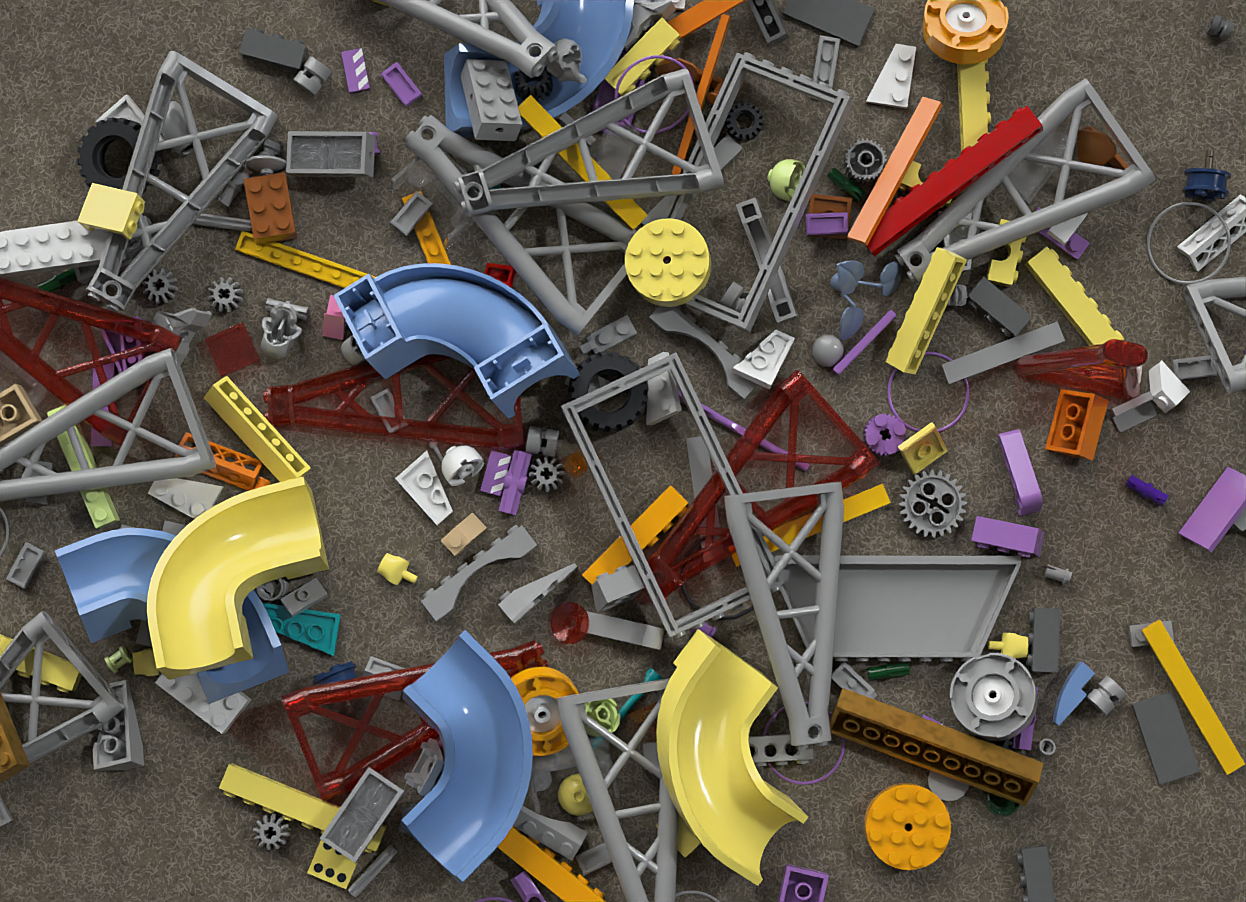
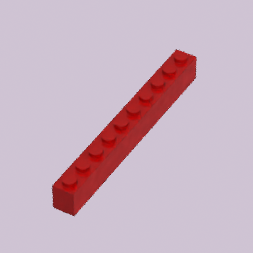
[865,106,1043,257]

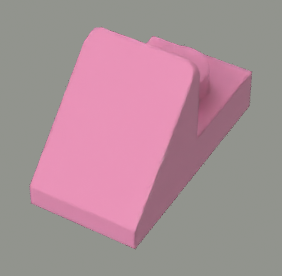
[322,295,347,340]

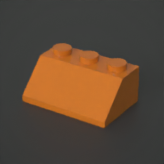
[1045,389,1109,461]

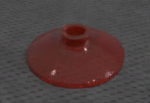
[551,602,589,644]

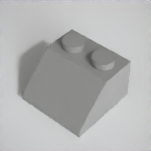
[592,565,645,613]

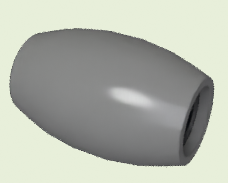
[162,101,194,156]

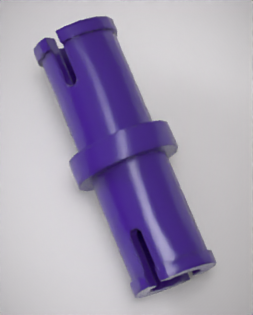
[1125,474,1169,507]

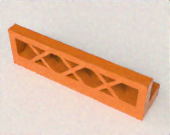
[175,432,263,491]

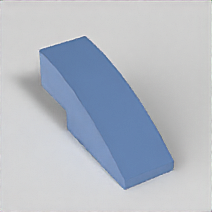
[1052,662,1095,726]

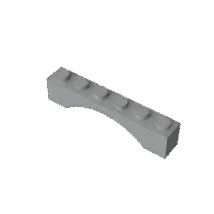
[736,197,799,324]
[649,305,757,401]
[421,525,538,621]
[513,806,587,861]

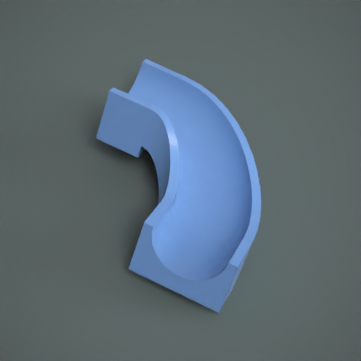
[444,0,634,138]
[333,263,580,419]
[55,528,289,704]
[401,630,533,886]

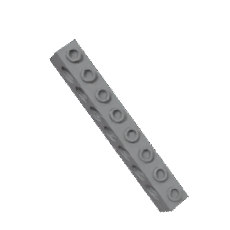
[643,733,814,773]

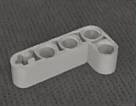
[580,611,665,650]

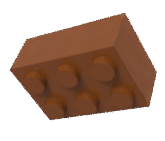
[244,172,297,245]

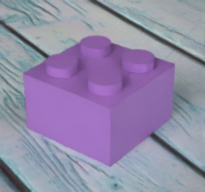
[777,863,829,902]

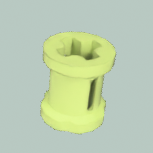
[104,646,133,673]

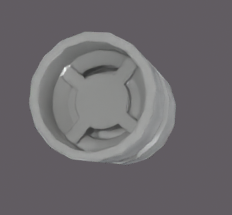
[293,56,332,96]
[719,281,750,313]
[526,426,559,457]
[256,577,289,601]
[1086,676,1127,716]

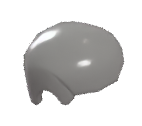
[812,334,844,367]

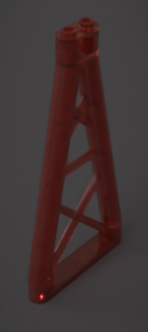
[0,277,182,446]
[1014,339,1148,400]
[263,354,524,450]
[638,369,880,599]
[281,640,549,802]

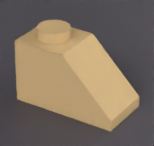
[441,513,487,557]

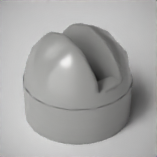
[1037,739,1056,757]

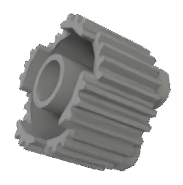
[843,138,887,184]

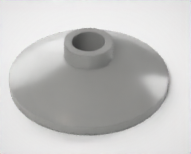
[246,156,286,176]

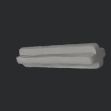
[193,213,252,232]
[348,845,397,897]

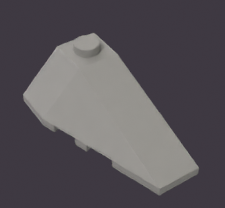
[498,563,578,624]
[93,680,144,771]

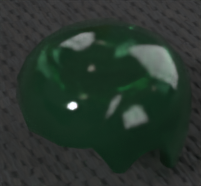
[986,792,1020,817]

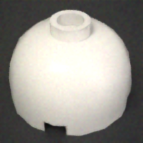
[441,446,484,486]

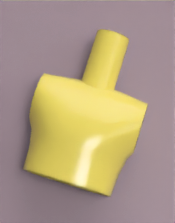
[377,553,418,585]
[988,633,1028,659]
[132,648,159,676]

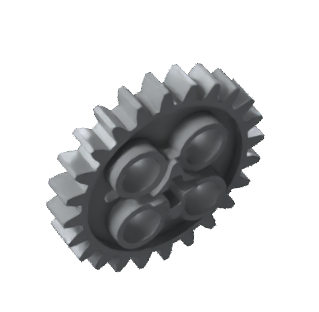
[898,470,967,538]

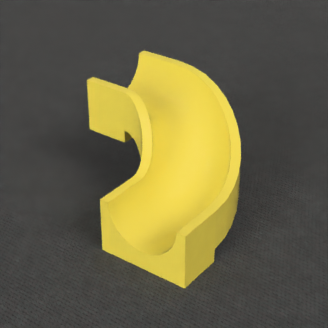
[147,477,329,680]
[656,629,808,886]

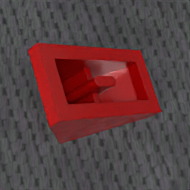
[484,263,518,289]

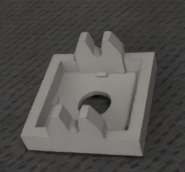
[404,738,445,796]

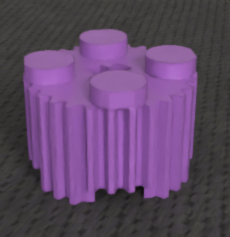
[862,414,906,457]

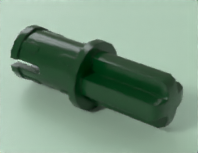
[827,167,866,202]
[38,268,77,296]
[867,663,910,681]

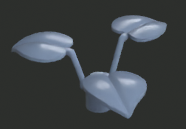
[830,260,903,341]

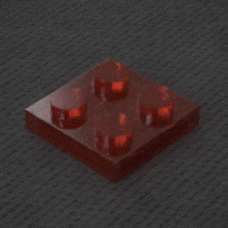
[205,322,261,377]

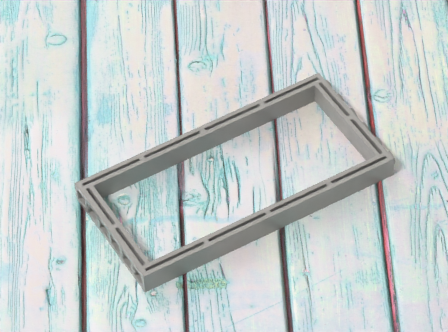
[662,52,853,332]
[561,352,785,639]

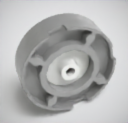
[950,653,1038,741]

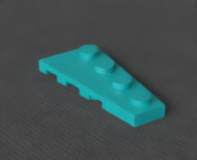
[262,603,341,656]

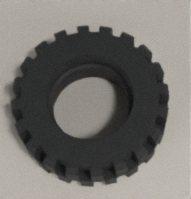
[77,117,162,193]
[568,352,649,433]

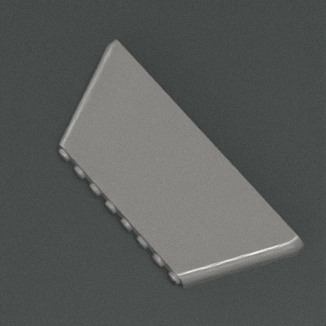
[772,555,1021,661]

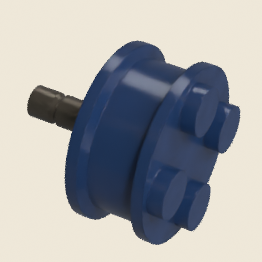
[1182,149,1231,202]
[313,661,364,715]

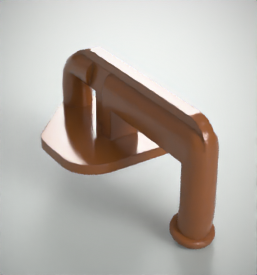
[655,58,724,104]
[1077,126,1129,181]

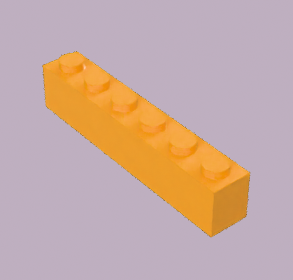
[582,485,688,585]
[498,826,606,902]

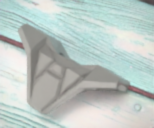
[624,0,676,52]
[153,308,212,365]

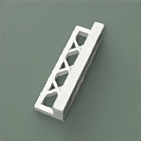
[1177,194,1246,271]

